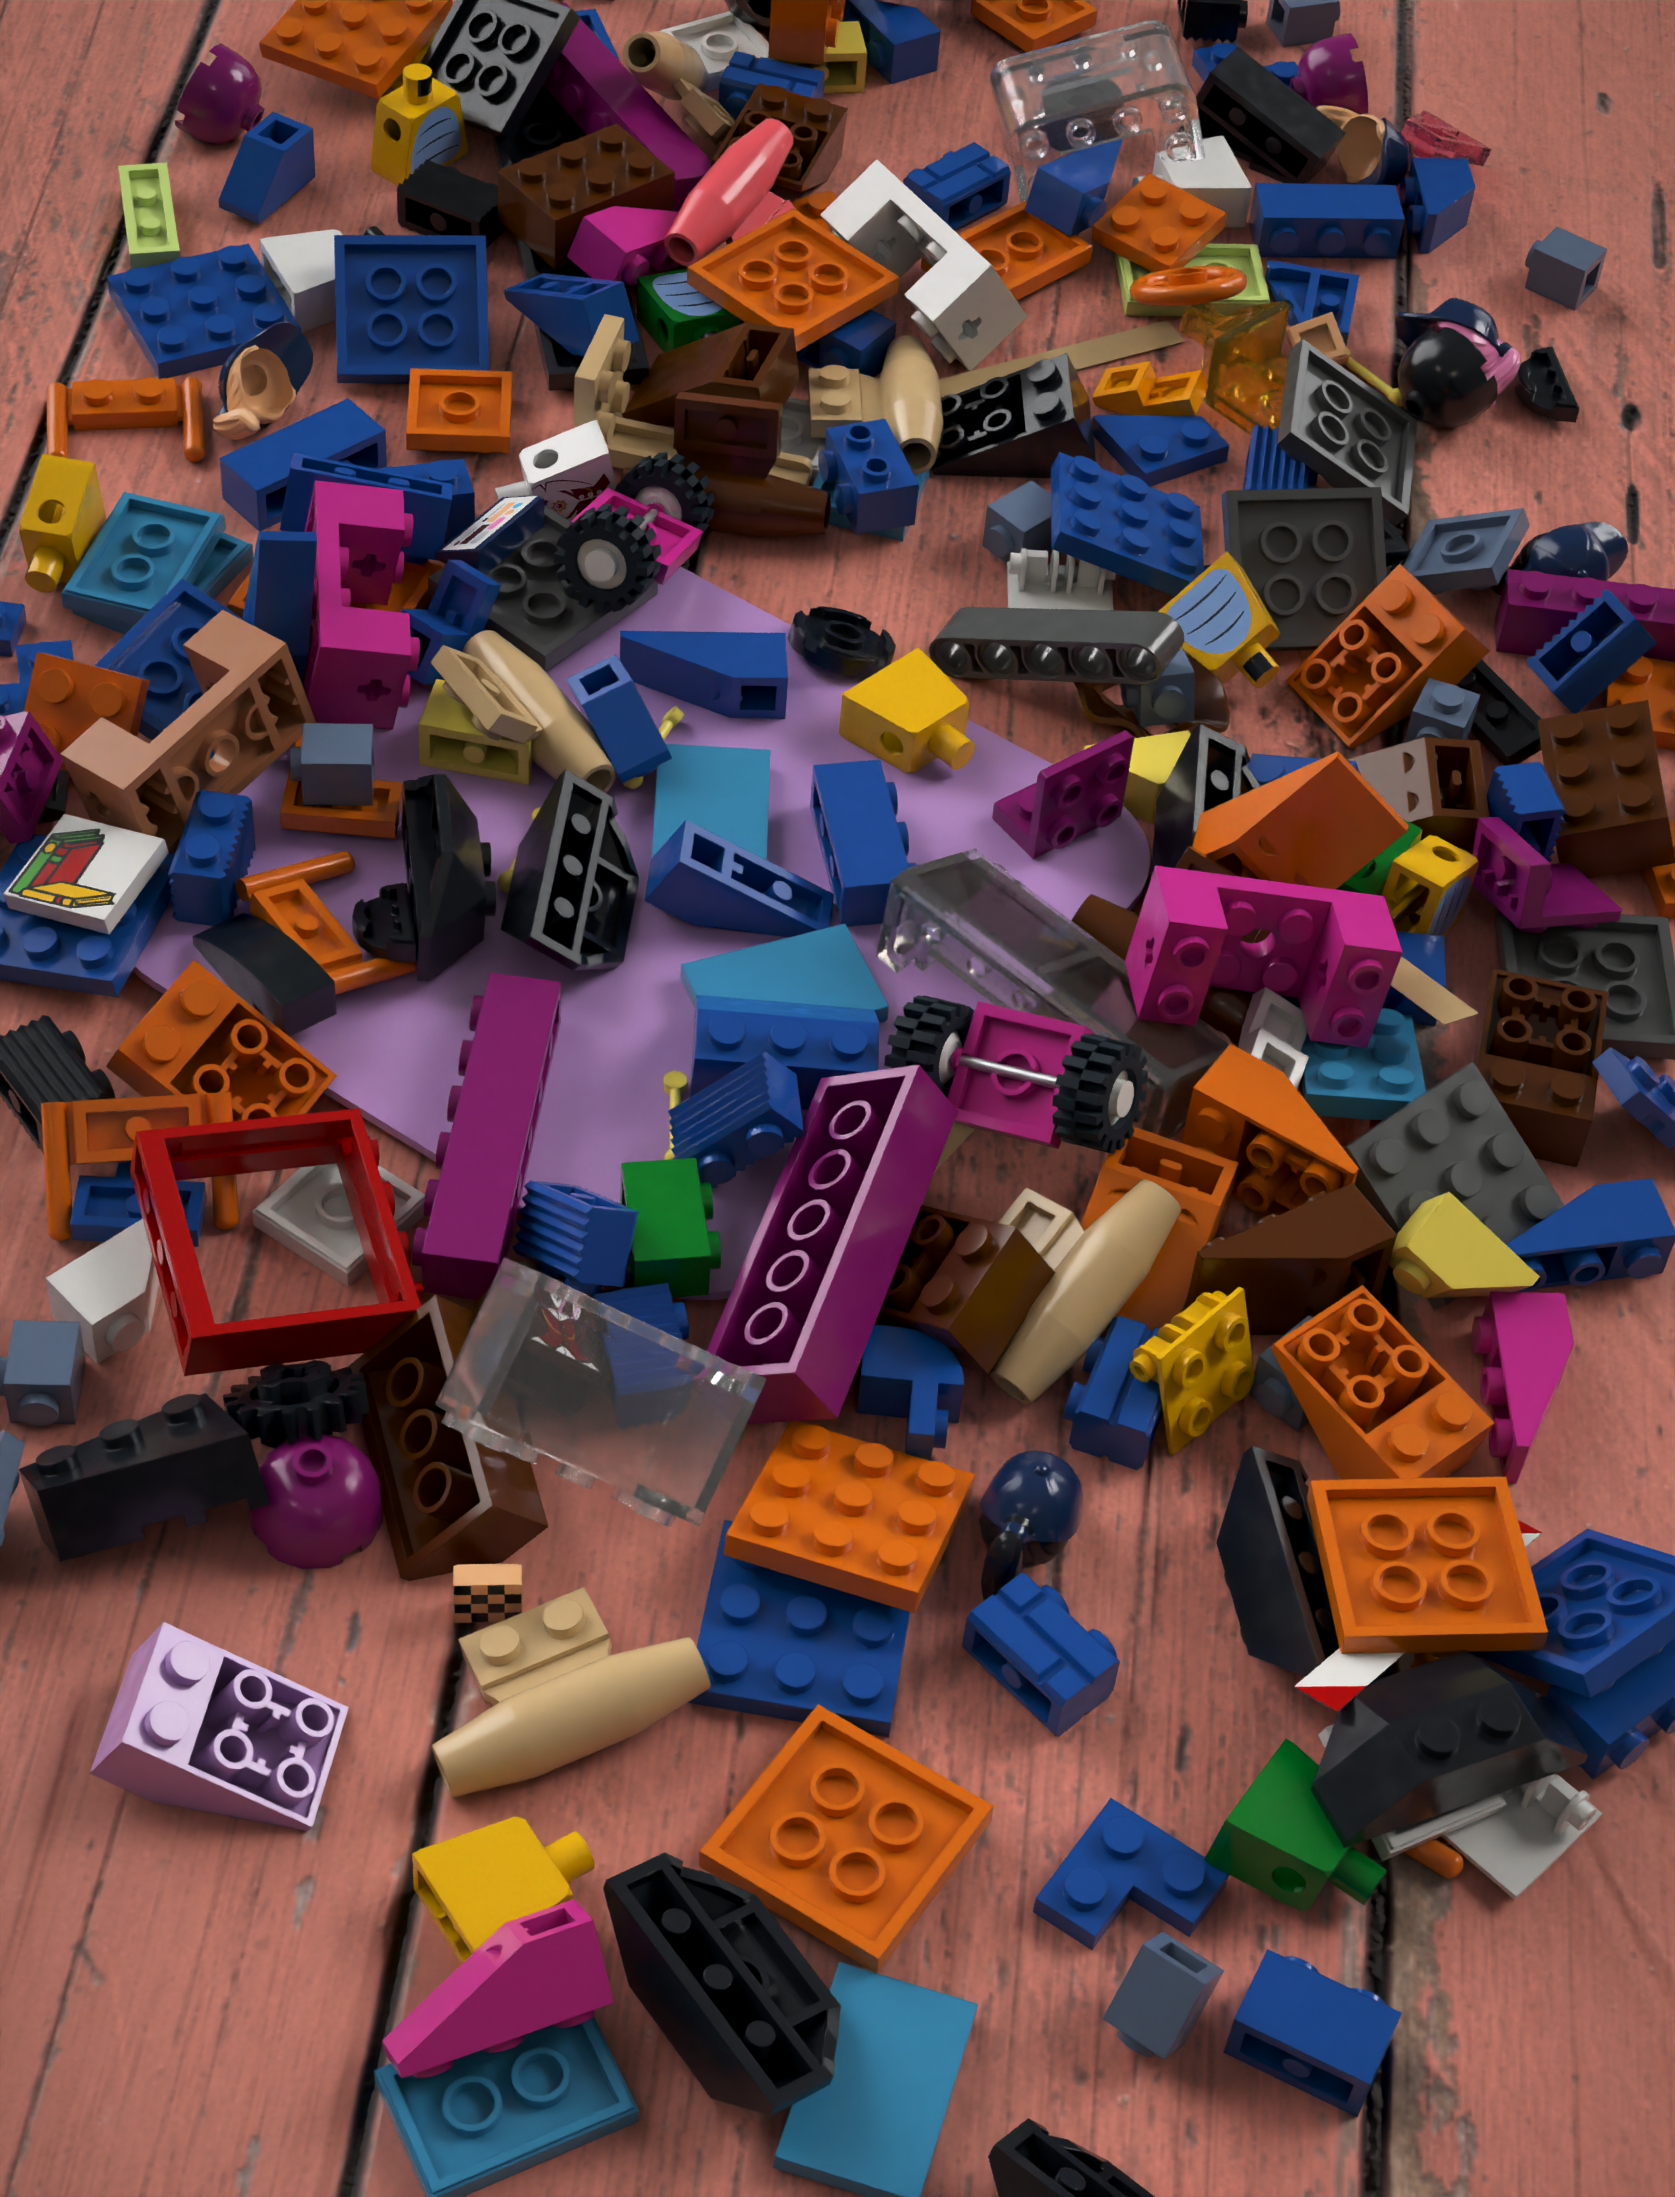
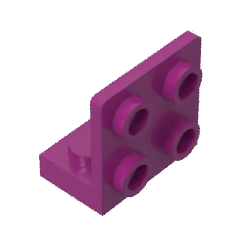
[0,711,63,844]
[992,730,1134,859]
[1472,817,1622,933]

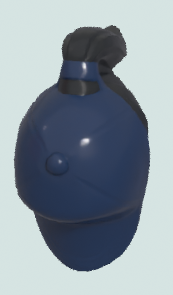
[1490,522,1628,596]
[979,1450,1083,1601]

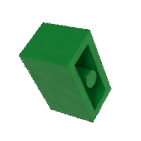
[620,1158,721,1298]

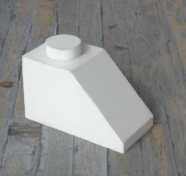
[46,1219,159,1364]

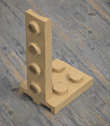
[574,314,813,485]

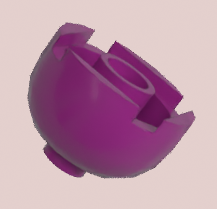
[1290,33,1368,114]
[175,43,265,145]
[249,1433,382,1569]

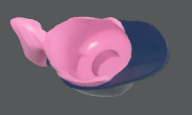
[1395,298,1521,408]

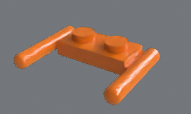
[47,377,205,462]
[236,851,416,995]
[41,1092,239,1241]

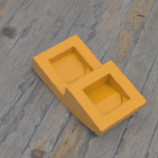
[1092,361,1209,416]

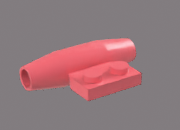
[664,119,796,266]

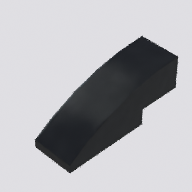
[192,913,337,1037]

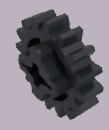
[223,1360,370,1448]

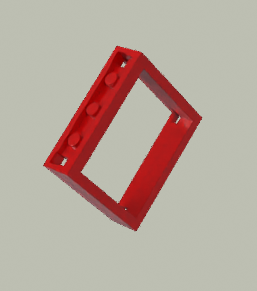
[130,1108,424,1376]

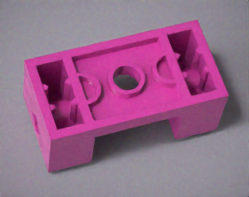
[303,480,420,730]
[1125,865,1403,1048]

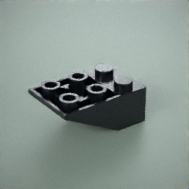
[931,353,1096,479]

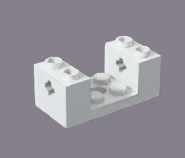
[820,160,1028,371]

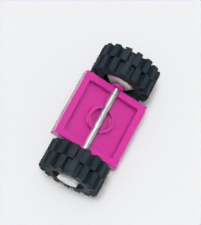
[554,452,715,613]
[884,995,1148,1153]

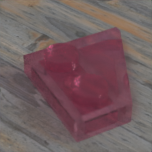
[1401,110,1492,166]

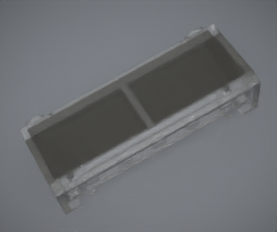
[876,848,1238,1139]

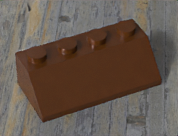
[348,1295,549,1581]

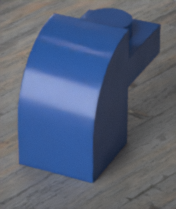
[401,560,502,684]
[856,1325,964,1461]

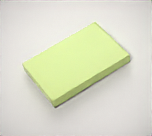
[1114,243,1271,318]

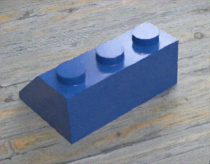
[690,995,880,1109]

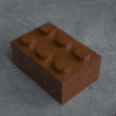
[498,124,675,270]
[1537,700,1675,878]

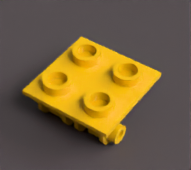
[1129,1287,1255,1456]

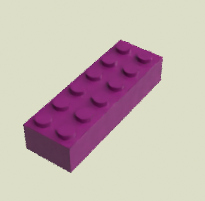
[694,1065,958,1425]

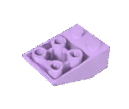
[90,1622,349,1831]

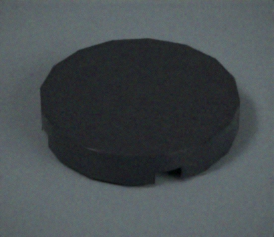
[787,606,896,677]

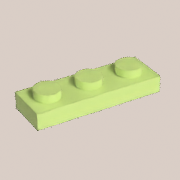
[118,163,180,269]

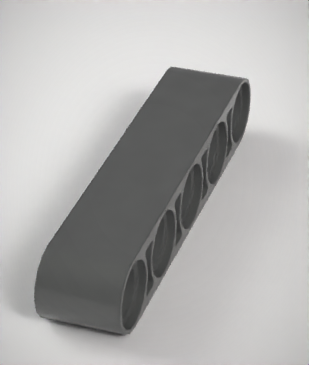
[929,607,1184,685]

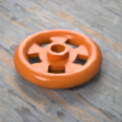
[1130,266,1247,306]

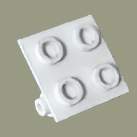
[1007,548,1116,610]
[1441,1773,1603,1900]

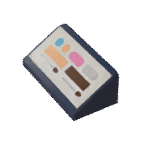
[435,495,545,575]

